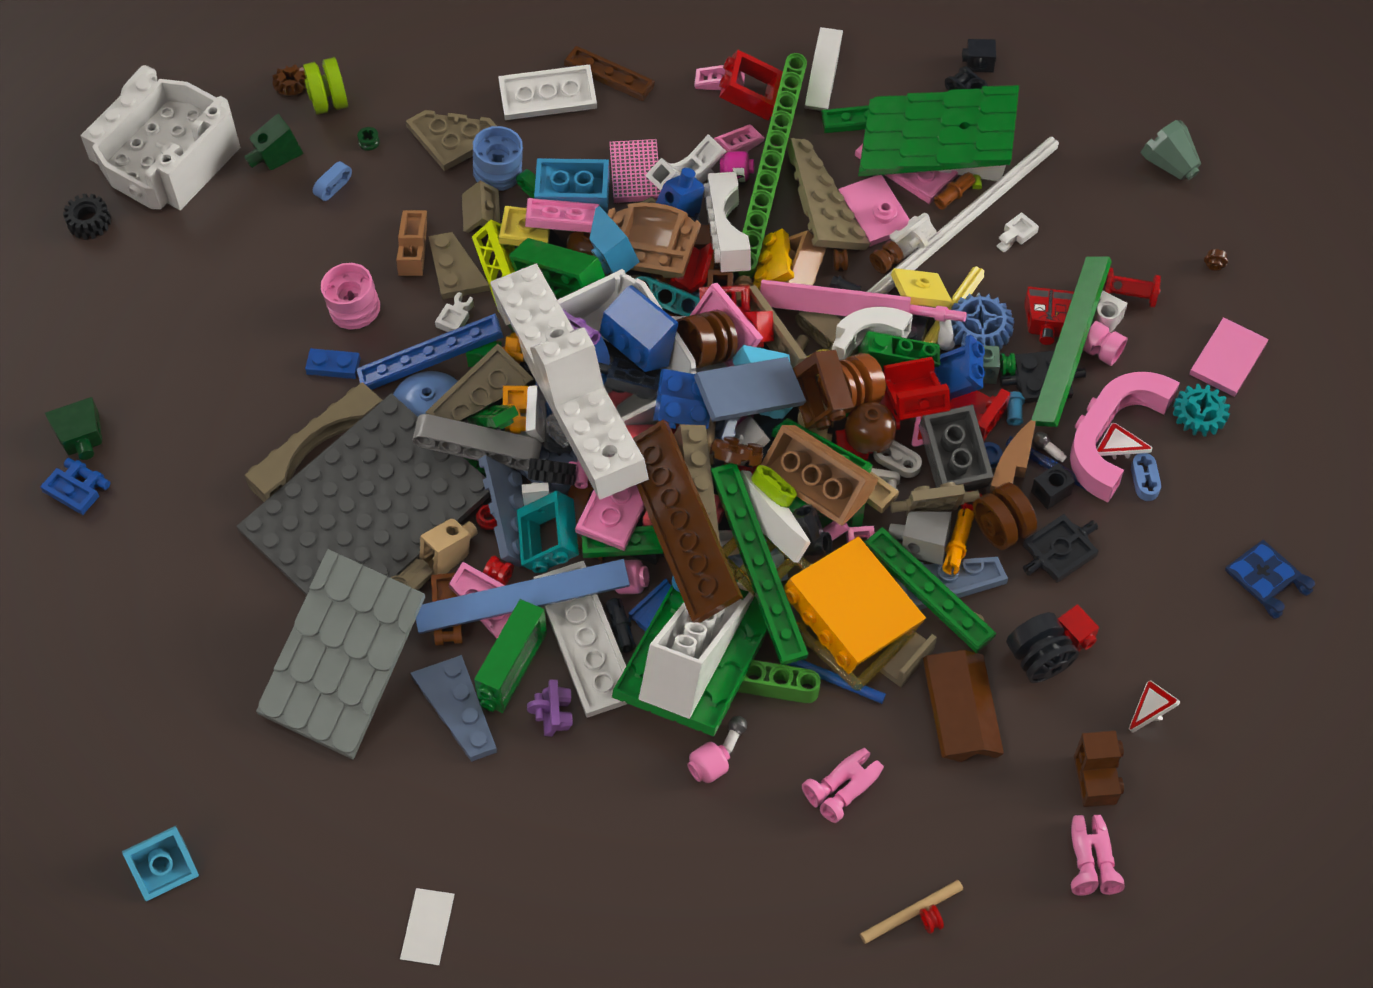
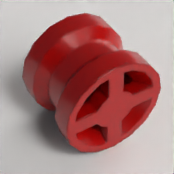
[483,556,514,586]

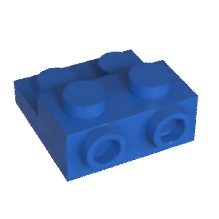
[653,369,710,429]

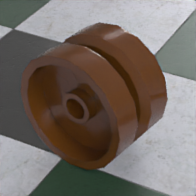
[973,482,1037,550]

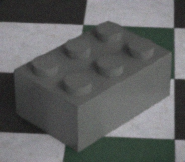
[919,405,994,491]

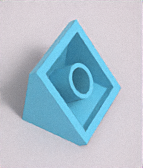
[122,826,199,901]

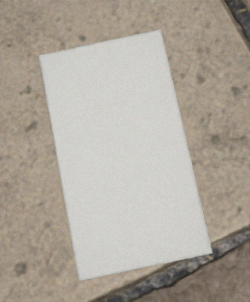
[400,888,455,965]

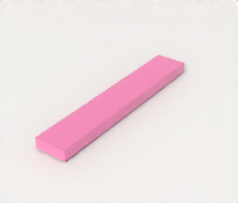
[760,280,911,316]

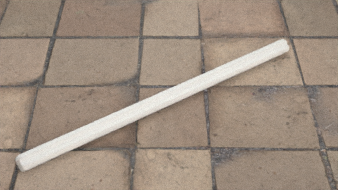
[867,137,1059,294]

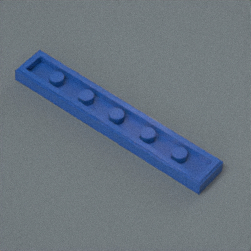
[356,314,504,390]

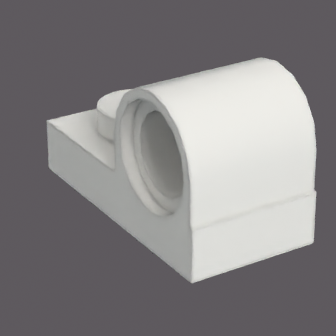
[1093,290,1128,332]

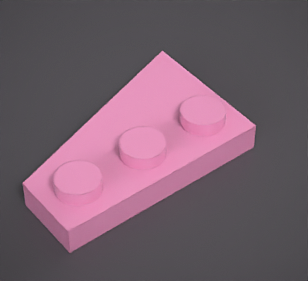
[449,562,512,639]

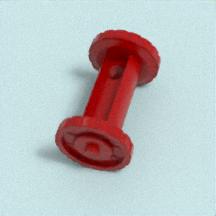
[1103,267,1161,308]

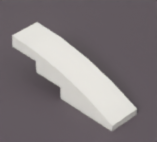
[805,27,843,111]
[740,470,811,563]

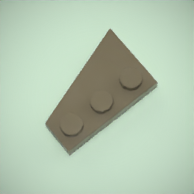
[428,232,490,300]

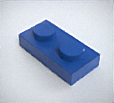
[305,348,360,379]

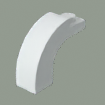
[645,134,727,190]
[832,307,913,360]

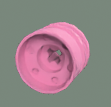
[321,263,380,330]

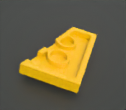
[753,228,795,290]

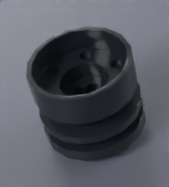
[1006,612,1079,683]

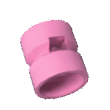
[1083,321,1128,366]

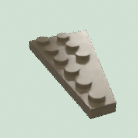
[786,138,871,250]

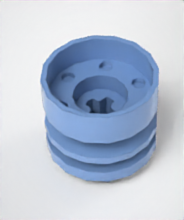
[473,126,523,191]

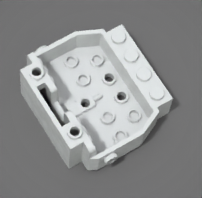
[80,74,241,211]

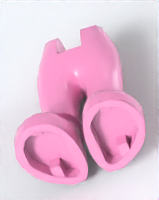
[802,747,884,823]
[1070,815,1125,896]

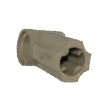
[390,558,434,590]

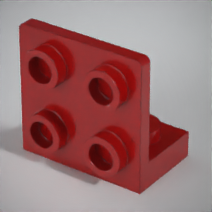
[950,388,1011,441]

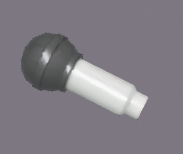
[1032,432,1067,463]
[723,716,747,754]

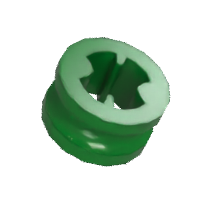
[1000,353,1016,376]

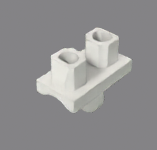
[890,212,937,258]

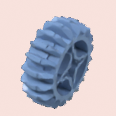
[951,292,1014,351]

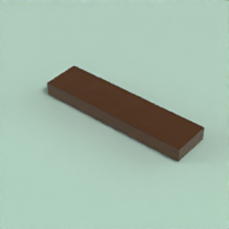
[564,46,655,101]

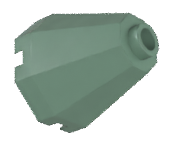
[1140,120,1201,180]

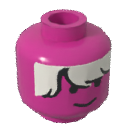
[720,151,755,182]

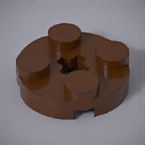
[710,436,764,466]

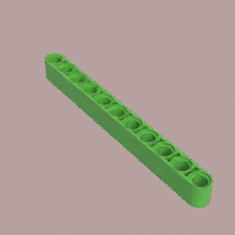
[733,53,807,279]

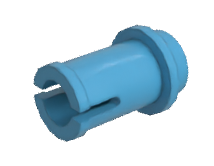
[1007,391,1025,426]

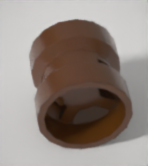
[869,241,904,274]

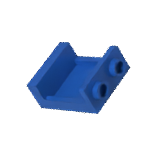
[934,335,985,399]

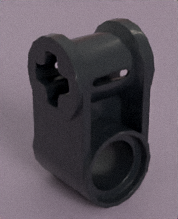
[944,66,988,91]

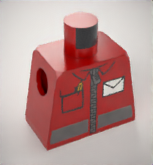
[1024,287,1074,345]

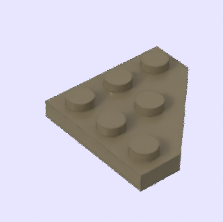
[406,110,497,171]

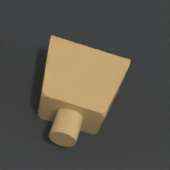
[420,519,478,575]

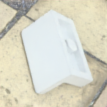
[518,385,546,442]

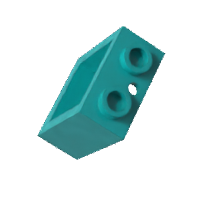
[517,490,579,573]

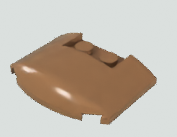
[593,203,701,278]

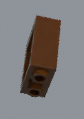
[793,350,854,431]

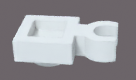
[435,292,474,332]

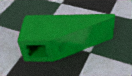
[858,331,940,371]

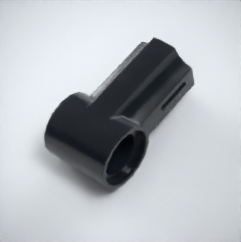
[793,505,833,556]

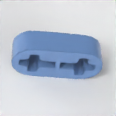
[313,161,352,201]
[1131,453,1161,501]

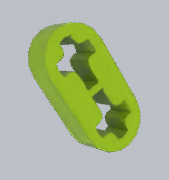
[751,465,797,507]

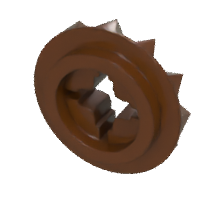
[272,64,306,96]

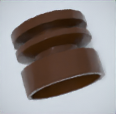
[676,310,738,369]

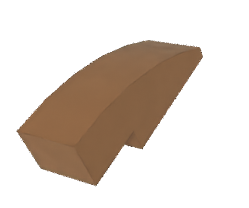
[397,210,427,276]
[990,420,1036,494]

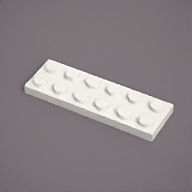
[534,560,627,718]

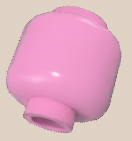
[615,560,650,595]
[687,742,730,783]

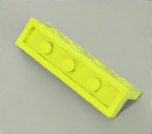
[472,220,516,312]

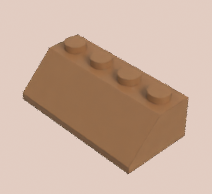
[761,425,879,526]

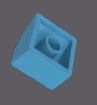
[589,206,639,275]

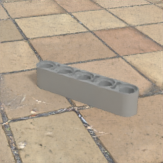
[412,414,542,471]

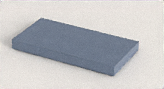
[694,357,806,422]

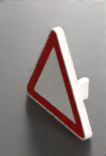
[1097,423,1152,459]
[1129,680,1180,733]

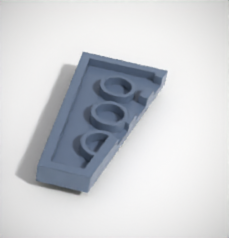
[478,455,524,567]
[891,557,1008,610]
[410,655,497,762]

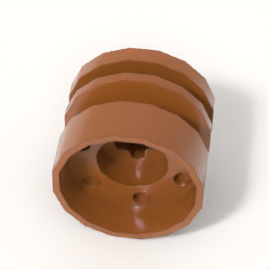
[818,353,886,414]

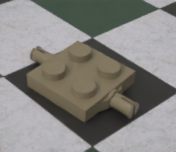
[890,482,980,516]

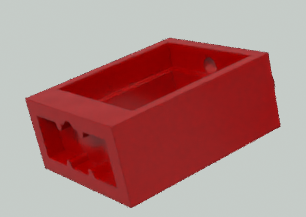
[719,50,783,120]

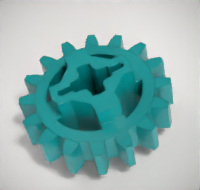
[1173,384,1230,437]

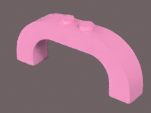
[1070,372,1180,502]

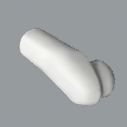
[937,320,955,351]

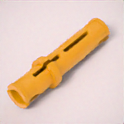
[942,508,975,575]

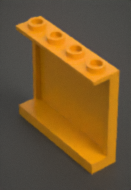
[783,536,926,675]

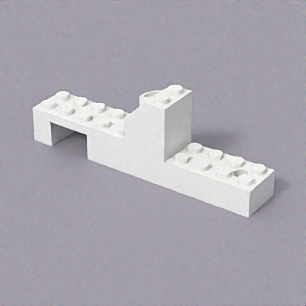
[490,263,649,500]

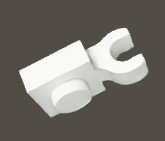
[997,212,1039,252]

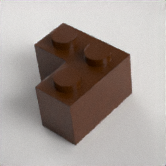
[1074,731,1124,807]

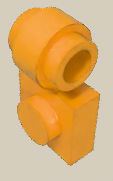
[503,386,529,434]

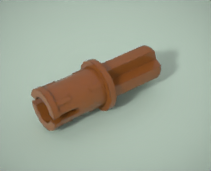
[934,172,976,210]

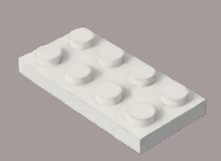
[498,65,597,120]

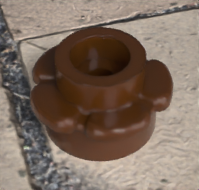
[1204,249,1228,271]

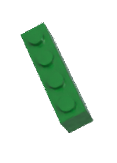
[509,238,605,291]

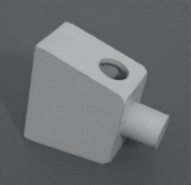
[889,511,951,565]

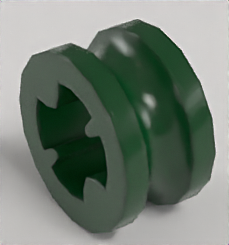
[357,127,380,151]

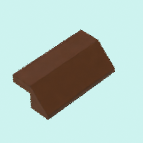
[923,650,1004,762]

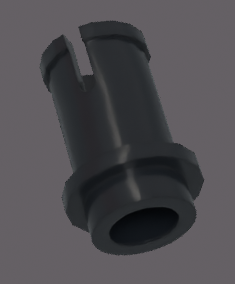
[829,275,862,291]

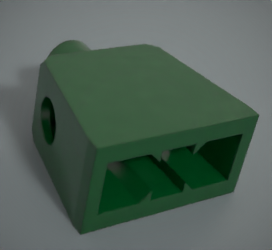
[244,114,304,170]
[45,397,102,460]

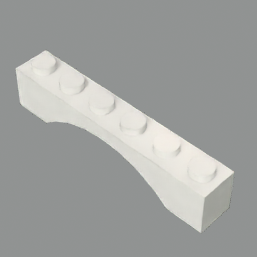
[703,172,751,272]

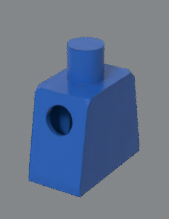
[656,168,705,216]

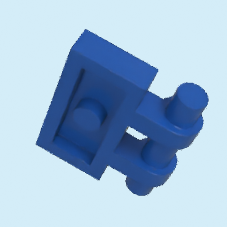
[40,458,111,515]

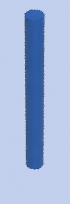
[786,660,886,704]

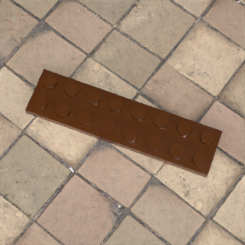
[633,419,743,623]

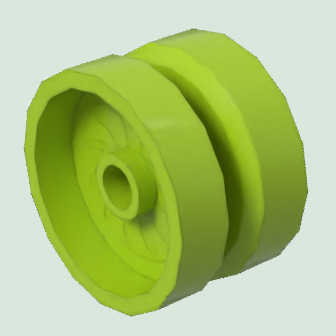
[303,57,348,115]

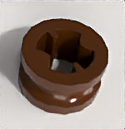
[833,249,848,271]

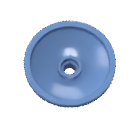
[393,371,458,416]

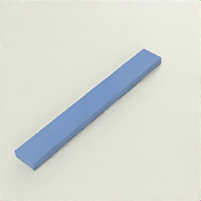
[416,559,630,634]

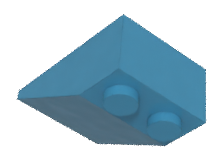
[534,158,610,214]

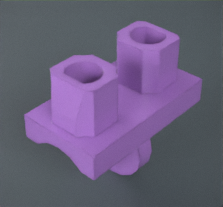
[527,680,573,737]

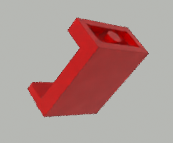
[883,357,950,420]

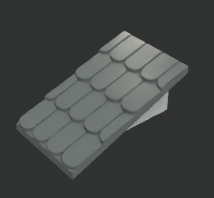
[256,549,425,760]

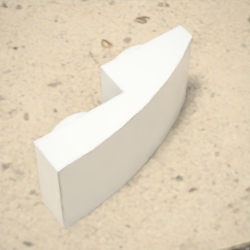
[522,482,549,506]

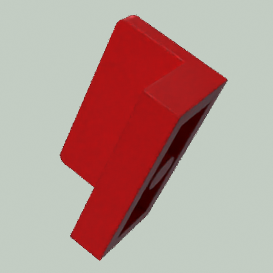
[669,243,714,293]

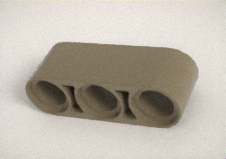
[795,311,859,357]

